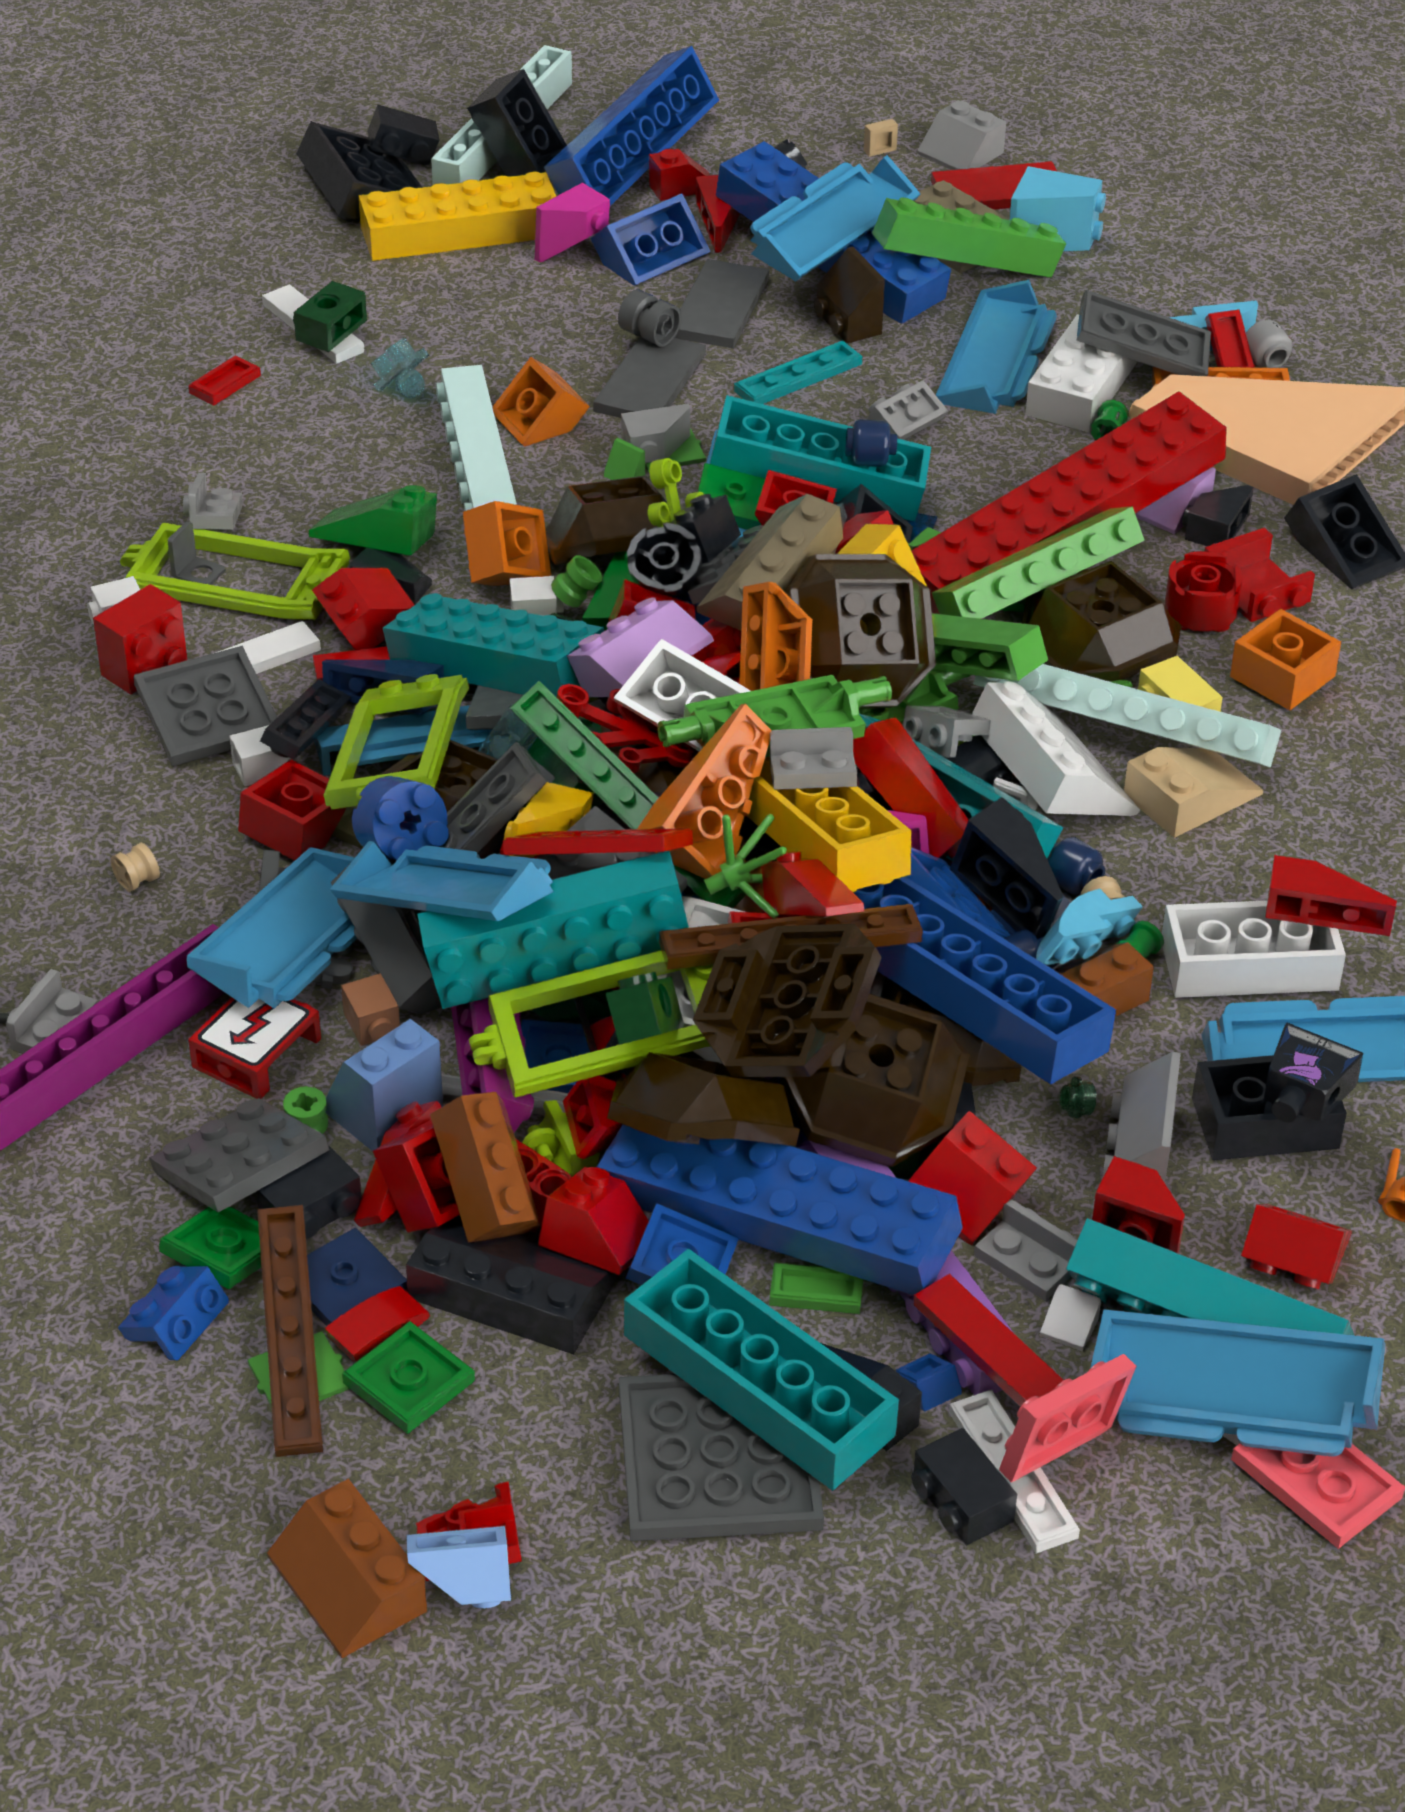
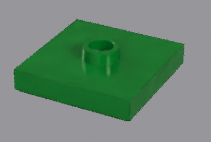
[698,463,765,530]
[159,1206,262,1289]
[342,1321,475,1434]

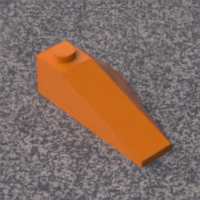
[637,703,772,879]

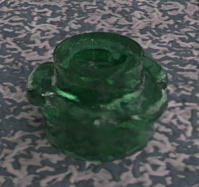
[1060,1076,1097,1119]

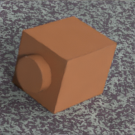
[341,973,400,1046]

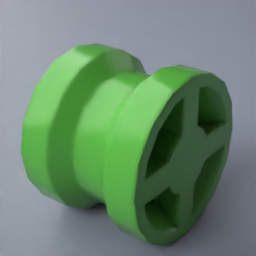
[283,1086,328,1134]

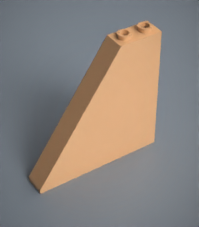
[1129,374,1405,505]

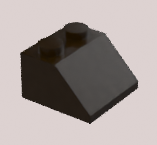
[814,247,885,344]

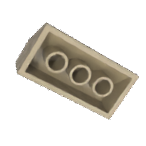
[696,494,843,631]

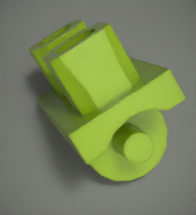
[522,1100,600,1177]

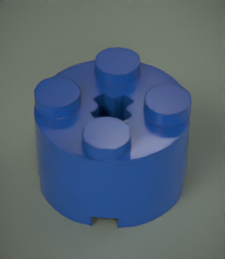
[352,776,449,861]

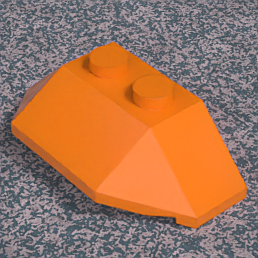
[739,582,812,691]

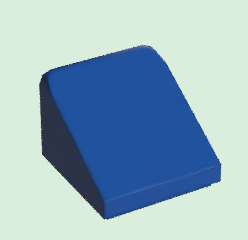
[896,1353,962,1412]

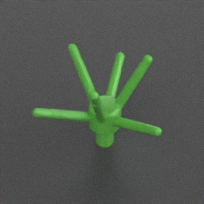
[704,814,787,919]

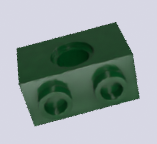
[293,281,367,353]
[606,971,685,1045]

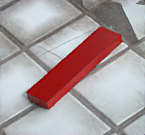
[913,1273,1063,1407]

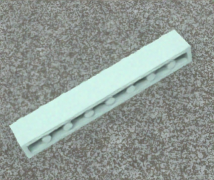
[431,45,572,185]
[436,365,517,511]
[973,664,1282,767]

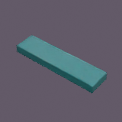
[734,341,863,404]

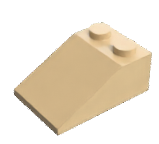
[1124,747,1263,838]

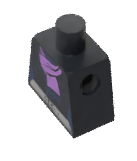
[1264,1023,1364,1123]

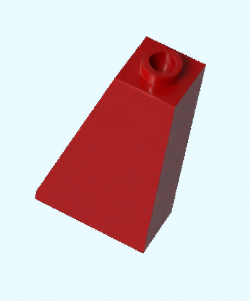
[853,717,969,859]

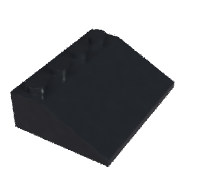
[296,121,423,222]
[406,1215,619,1355]

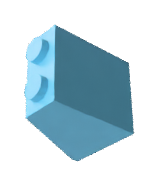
[1010,166,1106,251]

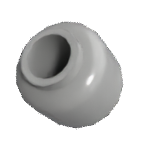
[1246,320,1293,368]

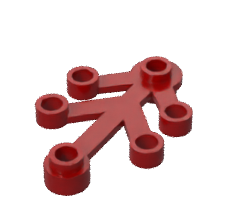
[556,684,699,773]

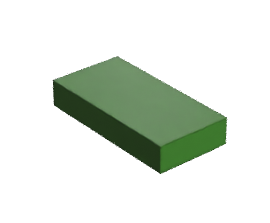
[769,1263,863,1314]

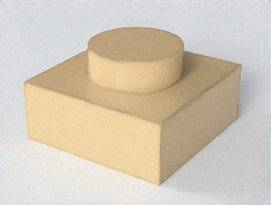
[864,119,898,157]

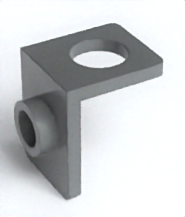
[168,521,226,585]

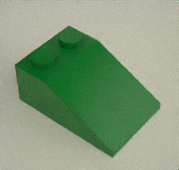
[309,485,437,556]

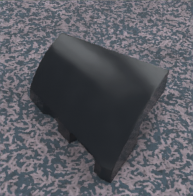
[349,548,432,605]

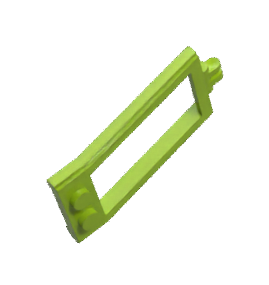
[120,523,350,620]
[324,674,469,810]
[469,950,713,1098]

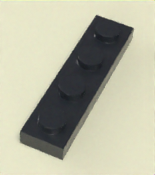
[260,679,351,760]

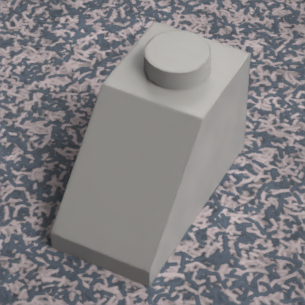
[621,404,690,464]

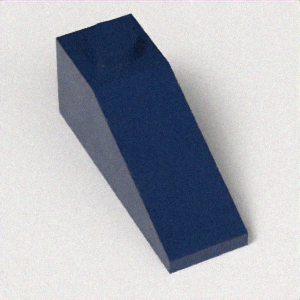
[322,660,444,715]

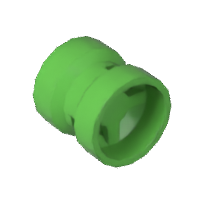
[551,555,602,607]

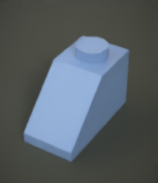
[407,1526,511,1608]

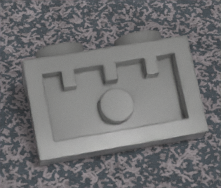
[866,380,948,440]
[183,473,243,530]
[902,706,991,758]
[770,727,857,790]
[6,969,98,1053]
[974,1199,1078,1301]

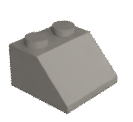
[917,100,1006,170]

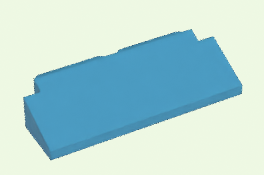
[750,155,921,281]
[936,280,1057,414]
[314,705,535,775]
[330,841,554,921]
[187,847,357,1009]
[1201,996,1405,1082]
[1090,1309,1385,1457]

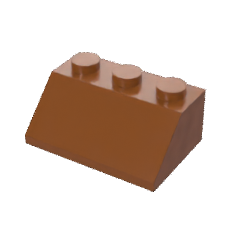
[1053,942,1154,1017]
[430,1092,542,1243]
[267,1478,427,1658]

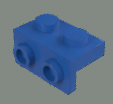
[118,1266,229,1360]

